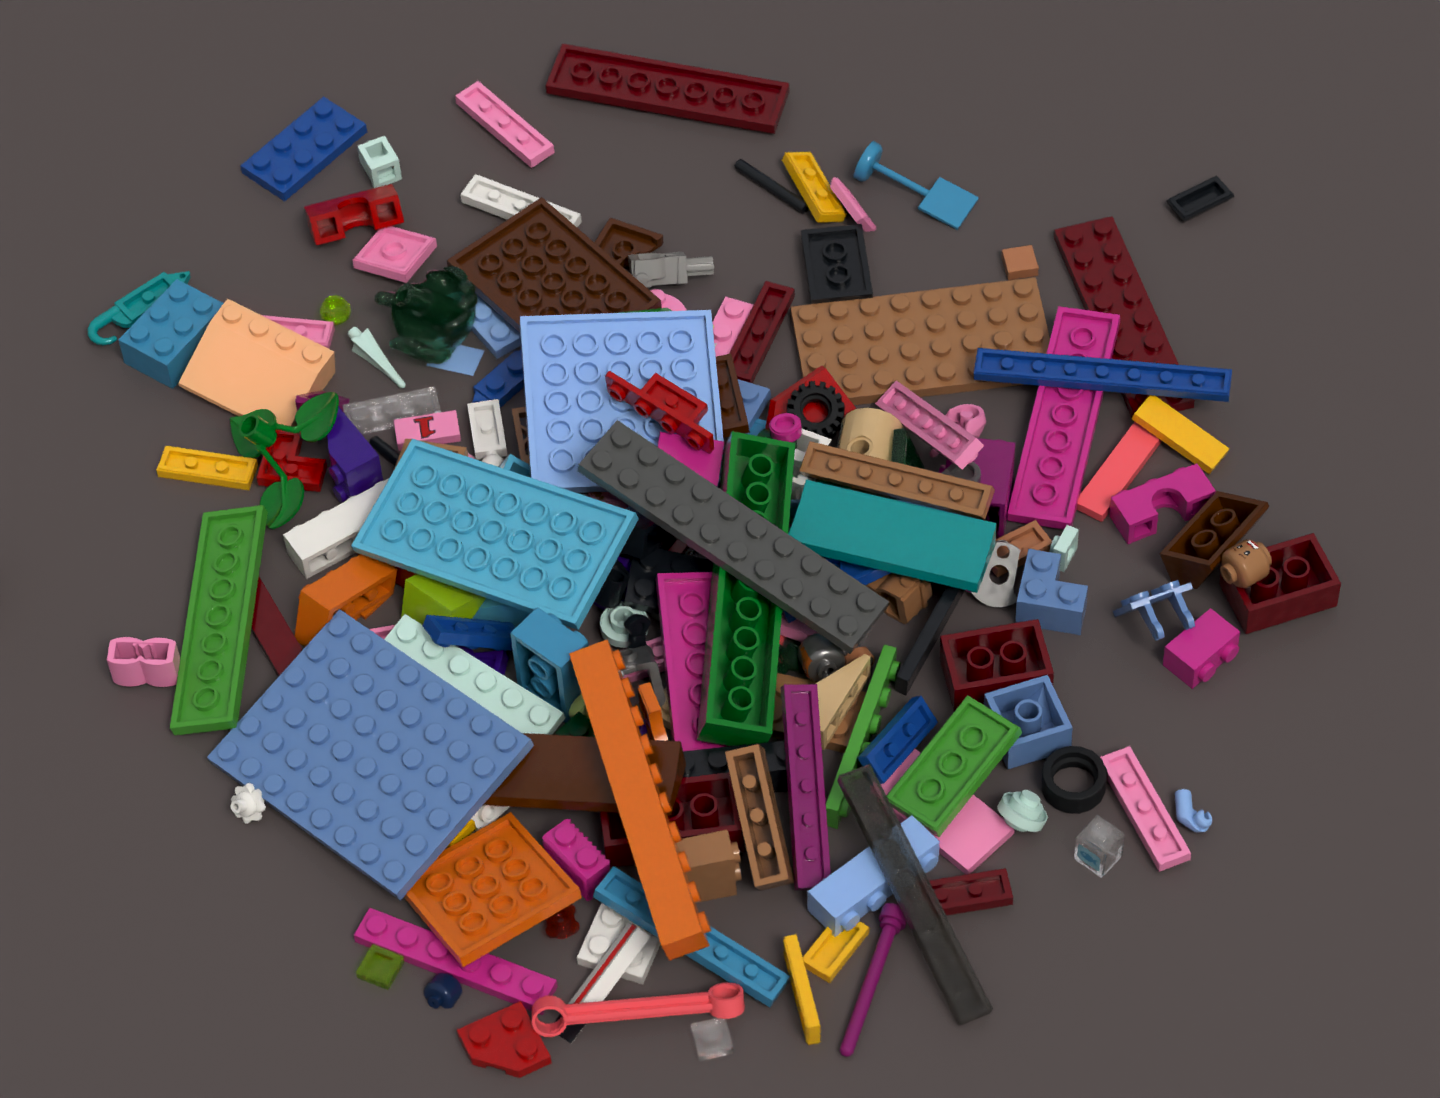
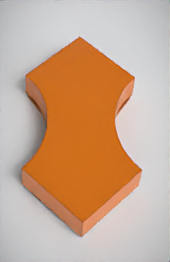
[638,682,669,741]

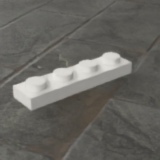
[460,174,581,228]

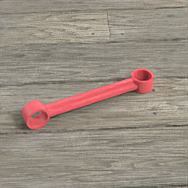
[531,982,745,1037]

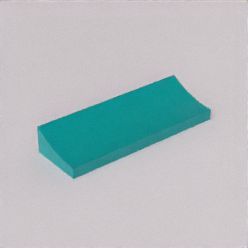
[788,480,997,592]

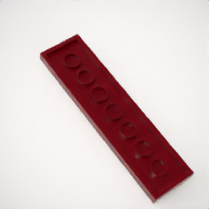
[545,43,790,134]
[1054,216,1195,422]

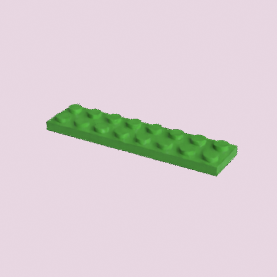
[170,505,268,735]

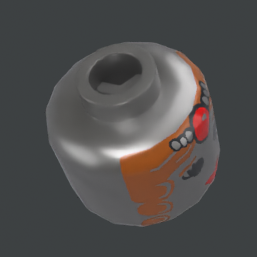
[797,633,845,682]

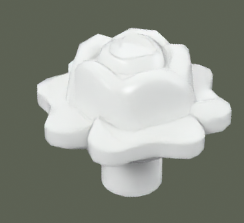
[231,783,266,824]

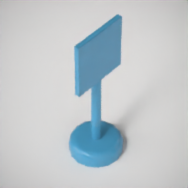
[853,141,979,230]

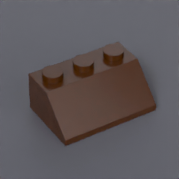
[1159,491,1269,589]

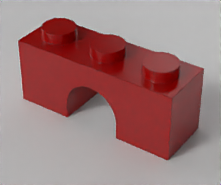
[304,184,404,246]

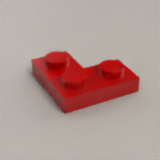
[257,430,327,492]

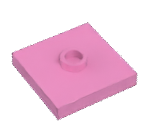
[353,226,437,283]

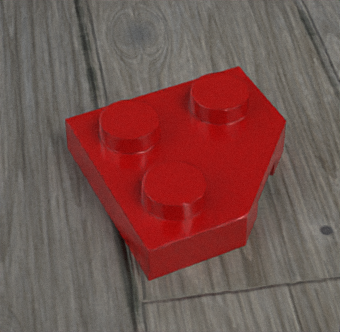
[457,1001,552,1078]

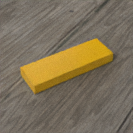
[782,152,846,223]
[1132,395,1230,475]
[156,445,258,490]
[783,934,820,1045]

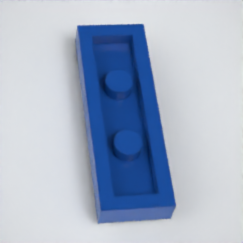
[423,615,515,651]
[858,696,938,785]

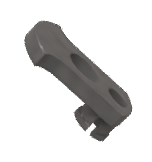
[971,540,1020,608]

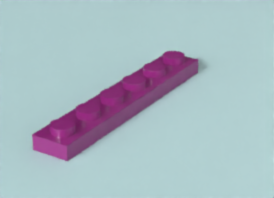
[781,684,831,890]

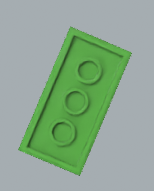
[884,695,1023,837]

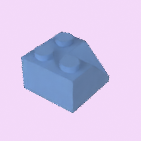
[984,675,1073,769]

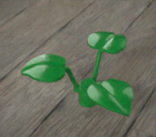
[230,392,339,529]

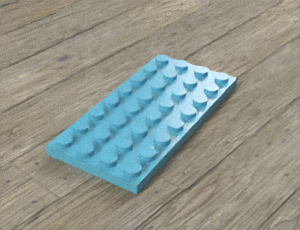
[351,438,639,630]

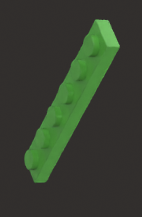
[826,644,901,829]

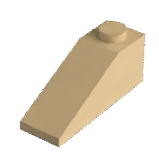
[816,654,871,750]

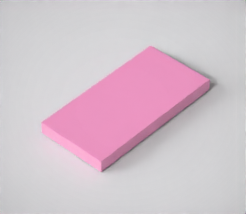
[867,749,1015,875]

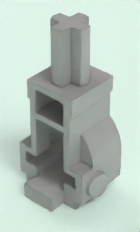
[628,251,714,287]

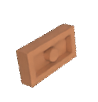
[991,520,1052,577]

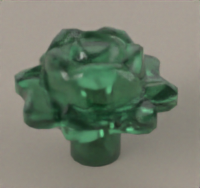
[777,642,804,674]

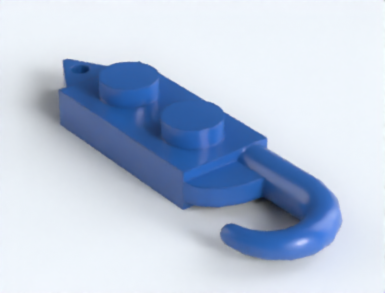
[472,349,524,408]

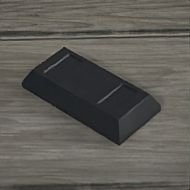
[1166,176,1234,222]

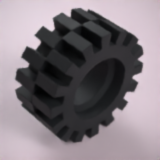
[787,381,845,438]

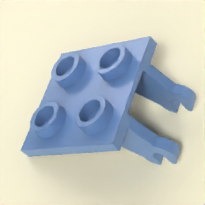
[1113,580,1195,641]

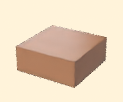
[1002,245,1039,280]

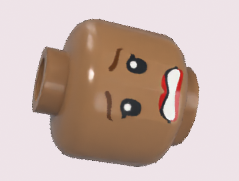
[1220,539,1272,589]

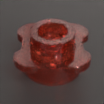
[545,904,580,939]

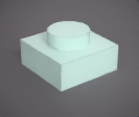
[1049,525,1079,572]

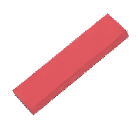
[1076,422,1162,522]

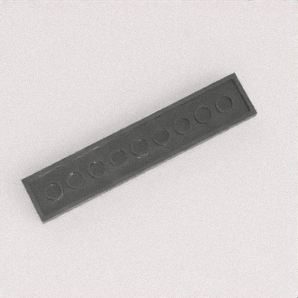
[577,420,889,654]

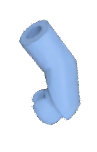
[1174,789,1213,833]

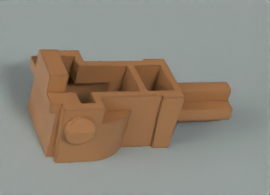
[865,573,933,624]

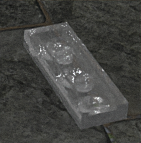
[342,386,441,434]

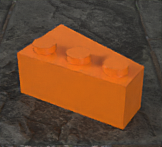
[295,554,397,647]

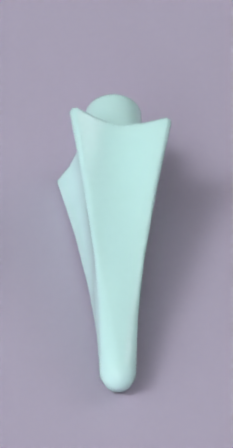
[348,327,406,389]

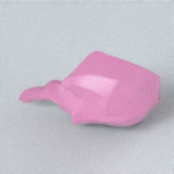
[929,404,987,458]

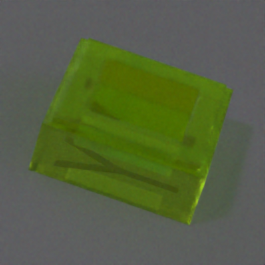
[356,944,405,990]

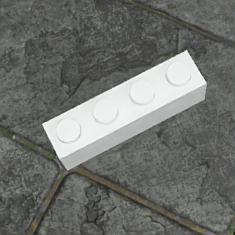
[283,478,389,579]

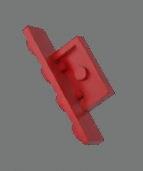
[605,371,715,454]

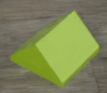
[401,574,486,625]

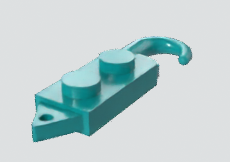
[87,271,191,346]

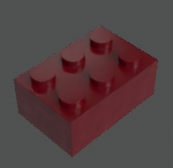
[1219,533,1341,634]
[940,619,1054,711]

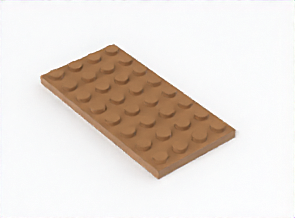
[791,277,1050,405]

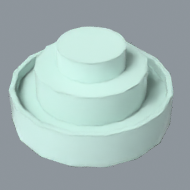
[600,601,648,648]
[997,790,1048,832]

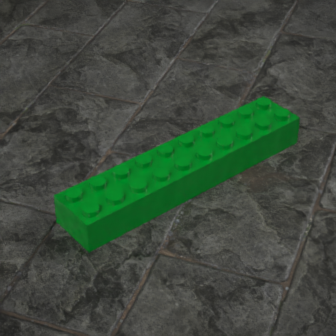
[697,431,795,746]

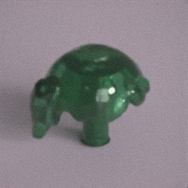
[374,266,478,364]

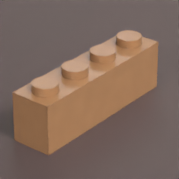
[725,744,794,891]

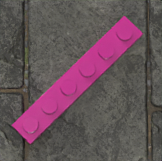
[354,908,558,1015]

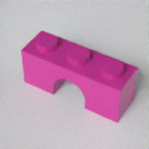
[1109,463,1216,544]

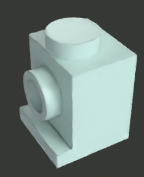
[357,136,402,188]

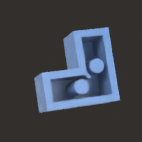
[1015,549,1088,635]

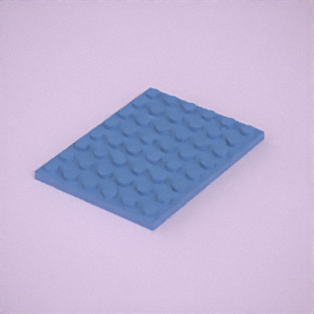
[207,609,534,900]

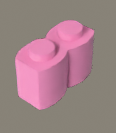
[107,637,180,687]

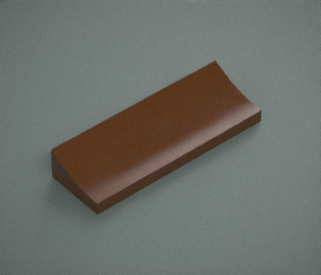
[483,733,686,816]

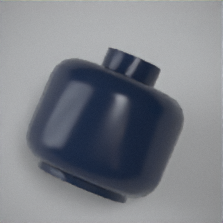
[424,973,463,1009]

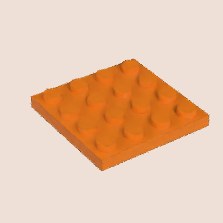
[404,812,582,967]

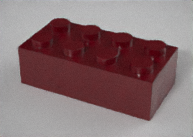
[600,772,744,867]

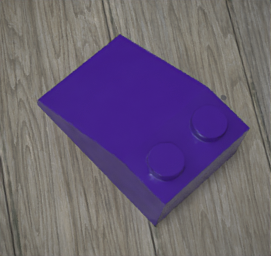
[327,406,383,503]

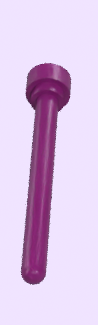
[840,903,909,1057]

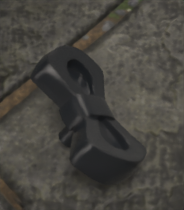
[623,614,651,649]

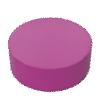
[769,413,802,442]

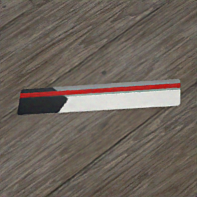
[555,923,650,1043]

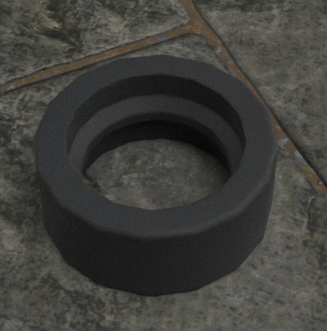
[1042,746,1107,814]

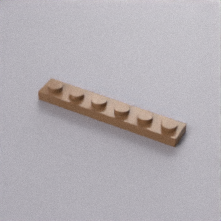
[800,441,995,520]

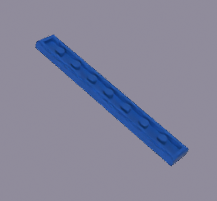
[974,348,1232,402]

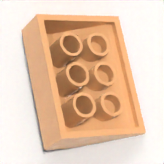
[178,299,336,427]

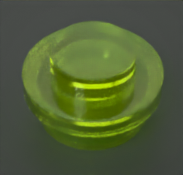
[320,295,351,325]

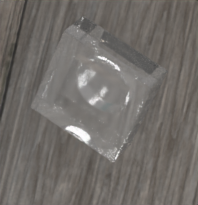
[690,1018,734,1061]

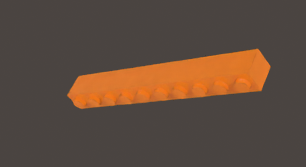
[569,639,711,961]

